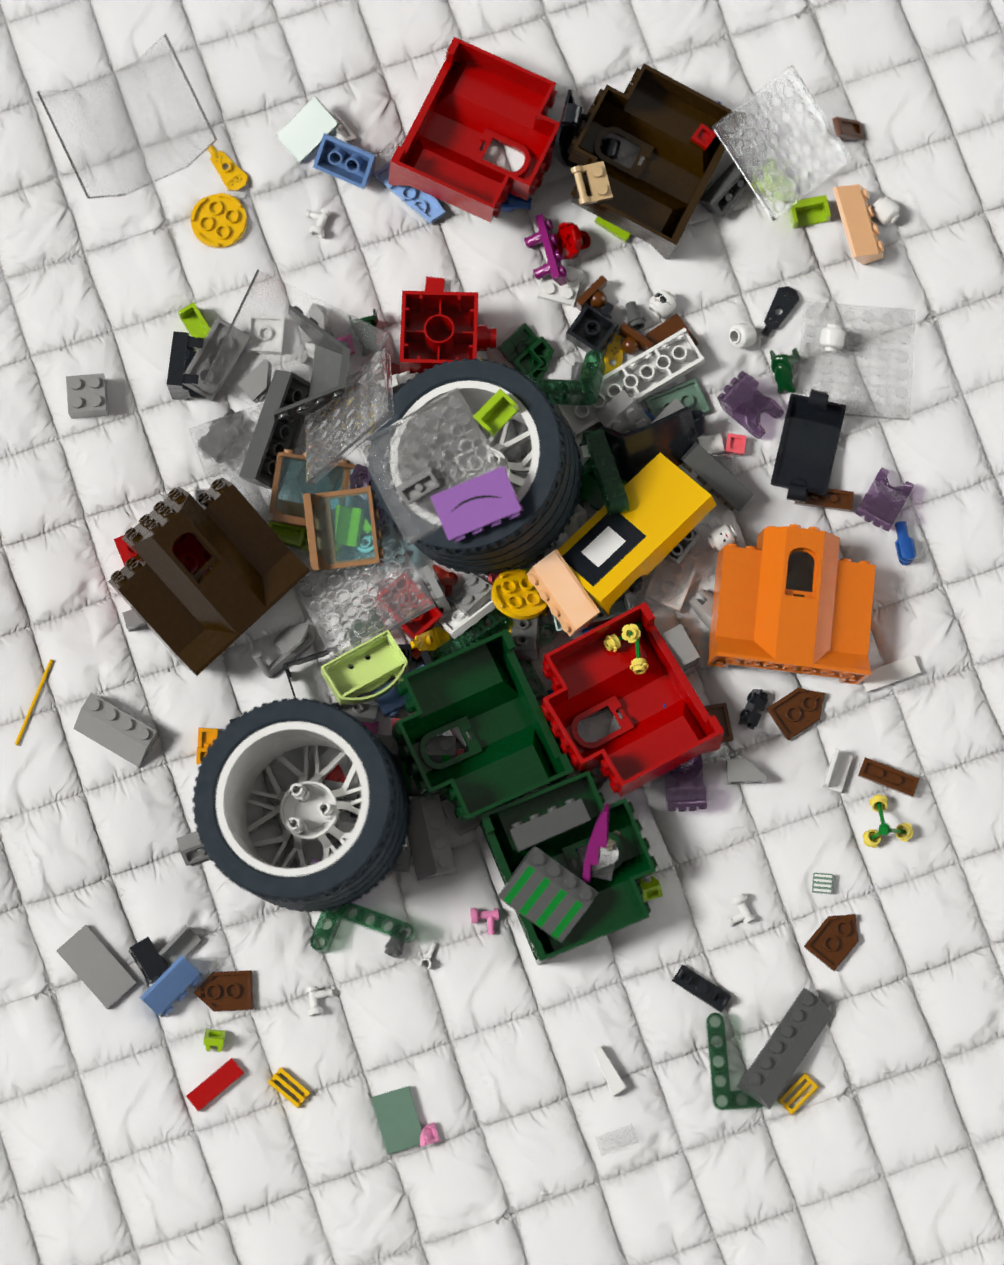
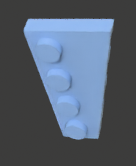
[373,162,445,224]

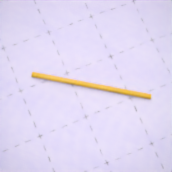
[15,659,53,746]

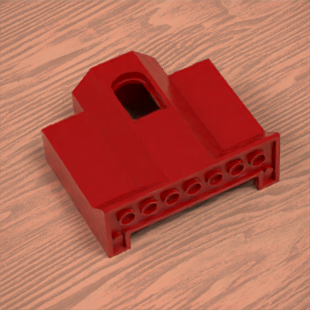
[388,37,560,223]
[541,601,724,797]

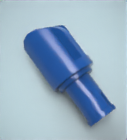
[501,193,532,212]
[894,521,916,566]

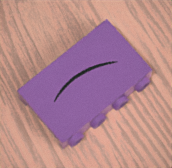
[430,466,523,542]

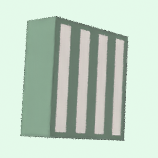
[812,873,833,894]

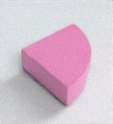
[420,1122,440,1147]

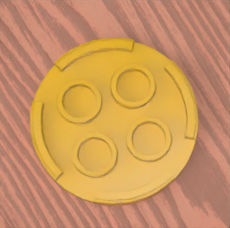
[191,193,247,248]
[491,569,547,620]

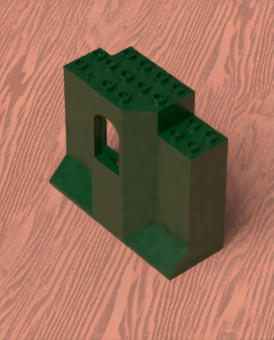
[391,629,574,823]
[478,771,658,965]

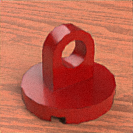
[555,222,591,260]

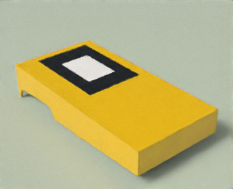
[558,452,716,615]

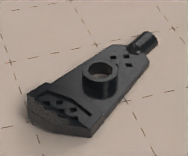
[762,286,800,337]

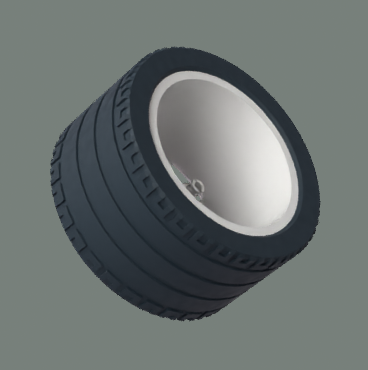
[368,358,583,575]
[192,698,411,912]

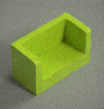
[788,195,831,229]
[178,302,210,339]
[473,388,520,437]

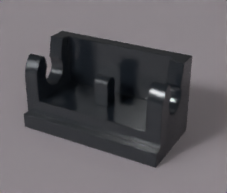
[129,937,168,984]

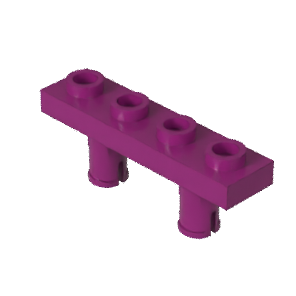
[524,214,567,286]

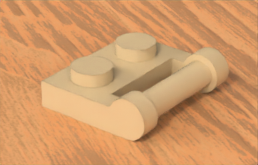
[571,161,613,206]

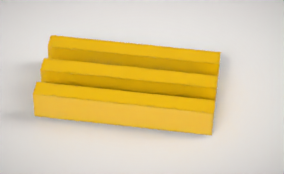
[268,1067,310,1108]
[777,1073,819,1115]

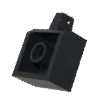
[566,302,619,359]

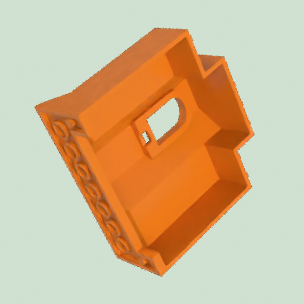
[707,524,876,685]

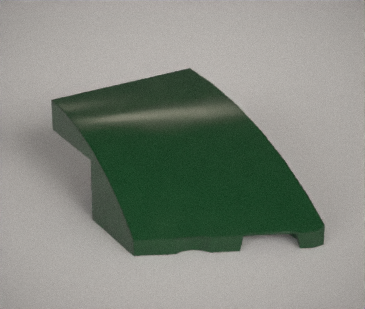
[497,323,554,388]

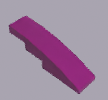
[582,803,610,883]

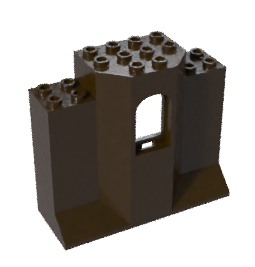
[567,63,744,259]
[108,477,311,676]

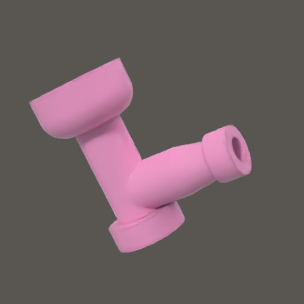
[470,908,499,934]

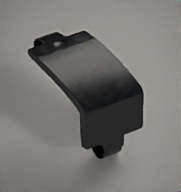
[554,89,621,168]
[770,389,846,503]
[594,407,707,482]

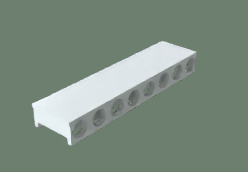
[557,328,705,439]

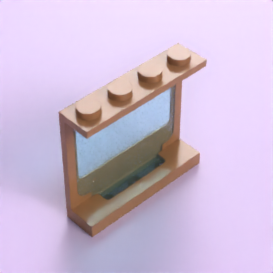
[267,449,355,528]
[303,485,385,571]

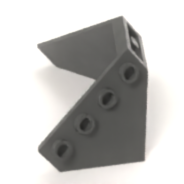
[274,304,350,420]

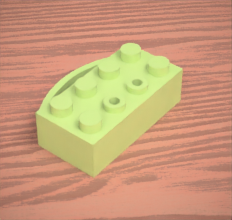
[321,630,408,706]

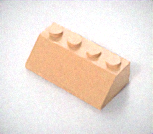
[833,184,885,265]
[526,549,600,637]

